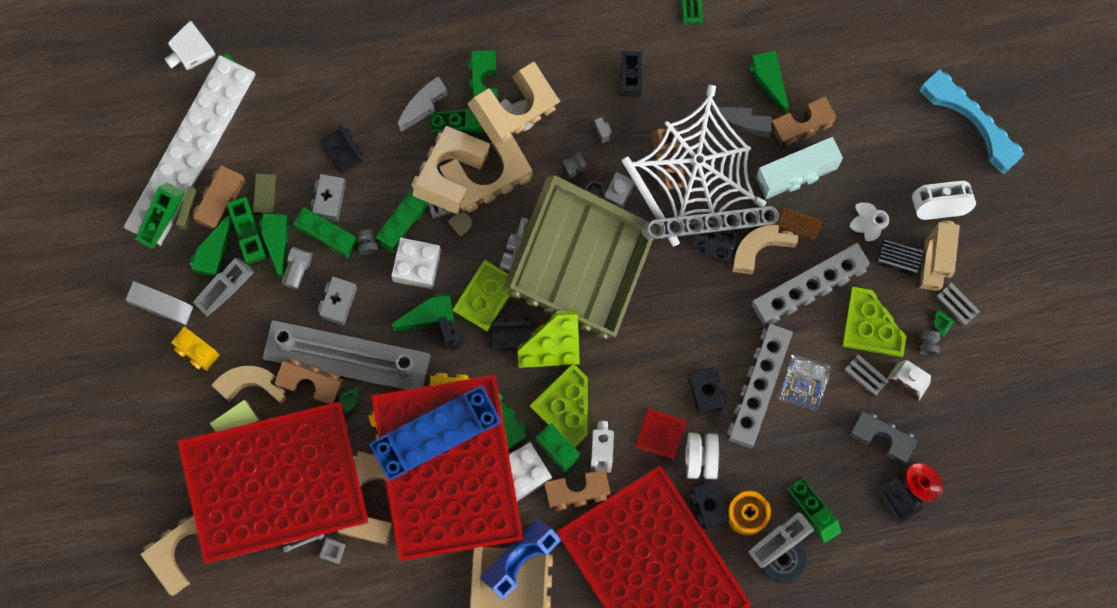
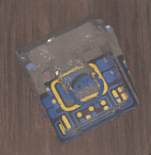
[778,354,831,411]

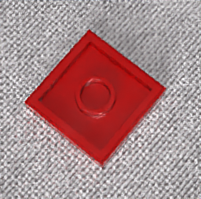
[635,408,687,460]

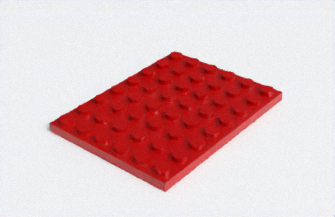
[372,375,523,561]
[177,402,369,564]
[556,465,752,608]

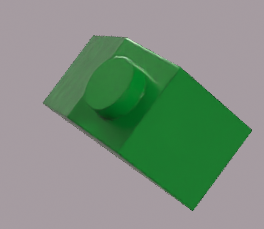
[748,51,789,113]
[135,183,185,249]
[258,214,290,278]
[190,216,233,278]
[392,294,454,332]

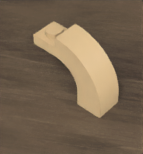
[732,225,798,274]
[211,366,287,405]

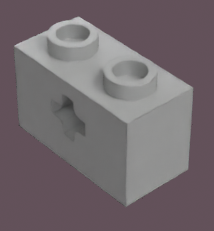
[310,174,346,222]
[318,277,357,326]

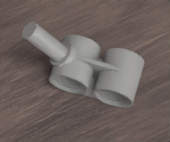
[500,218,529,272]

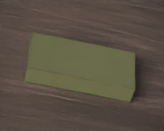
[253,174,277,214]
[176,186,199,231]

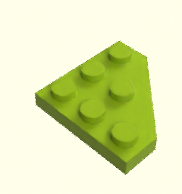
[842,287,906,358]
[517,310,580,368]
[530,363,588,448]

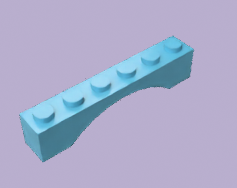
[920,70,1024,175]

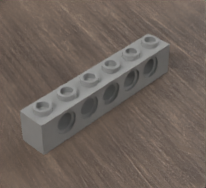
[751,243,870,325]
[727,324,793,449]

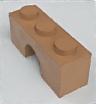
[772,96,836,147]
[651,127,684,192]
[275,357,343,404]
[544,470,611,511]

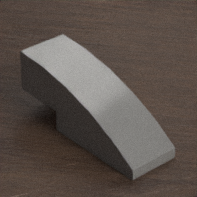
[398,76,448,132]
[193,258,254,316]
[126,281,194,325]
[748,513,814,568]

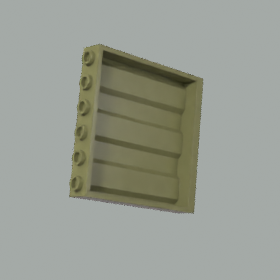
[503,175,656,340]

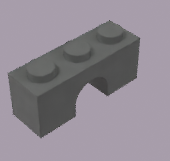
[849,411,918,465]

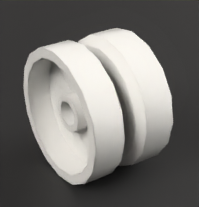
[685,433,719,479]

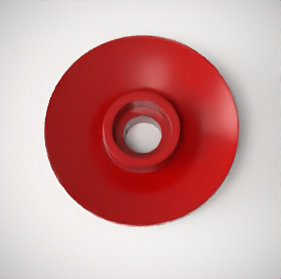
[905,463,943,501]

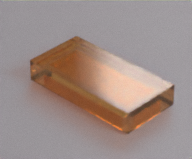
[778,207,822,241]

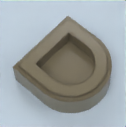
[447,213,472,238]

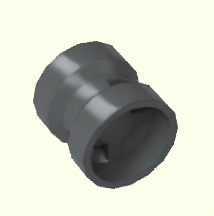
[561,152,588,179]
[585,181,605,199]
[356,229,379,255]
[919,331,941,355]

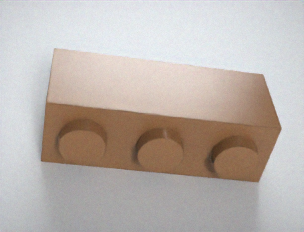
[193,165,245,231]

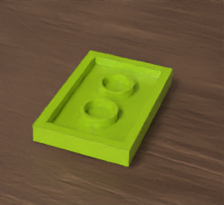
[452,260,510,332]

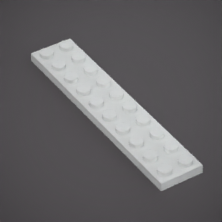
[124,56,256,246]

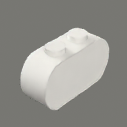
[912,181,976,220]

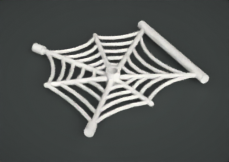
[621,85,766,247]

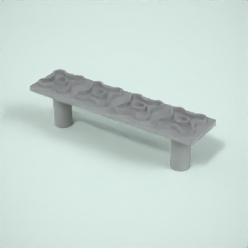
[263,320,430,390]

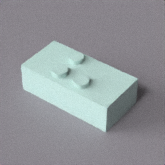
[755,137,843,200]

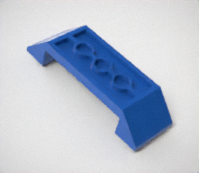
[369,385,502,481]

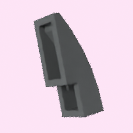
[711,107,772,137]

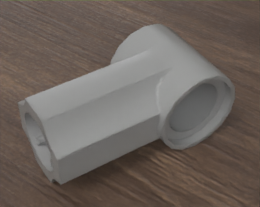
[281,247,313,289]

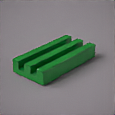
[681,0,703,25]

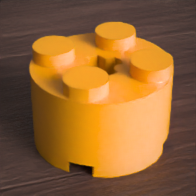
[727,491,771,535]

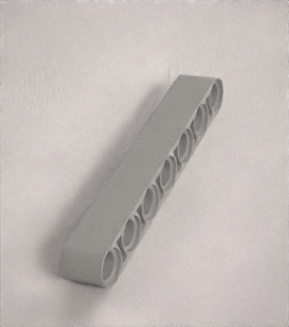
[642,206,779,240]

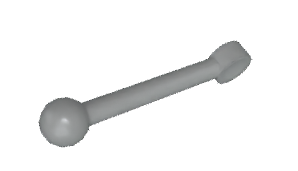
[283,535,325,552]

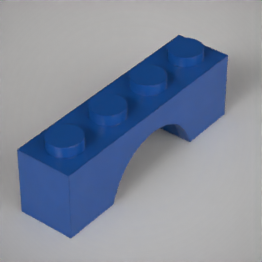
[480,518,561,600]

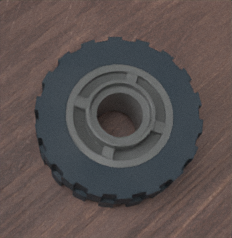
[762,543,806,584]

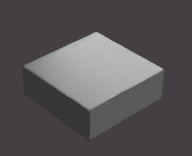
[319,537,346,564]

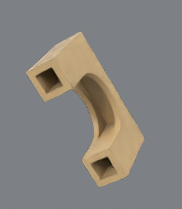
[467,62,560,144]
[411,126,490,214]
[439,134,533,213]
[919,220,960,291]
[338,451,393,545]
[141,515,198,596]

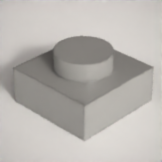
[594,117,612,143]

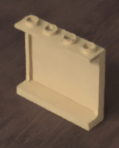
[470,547,553,608]

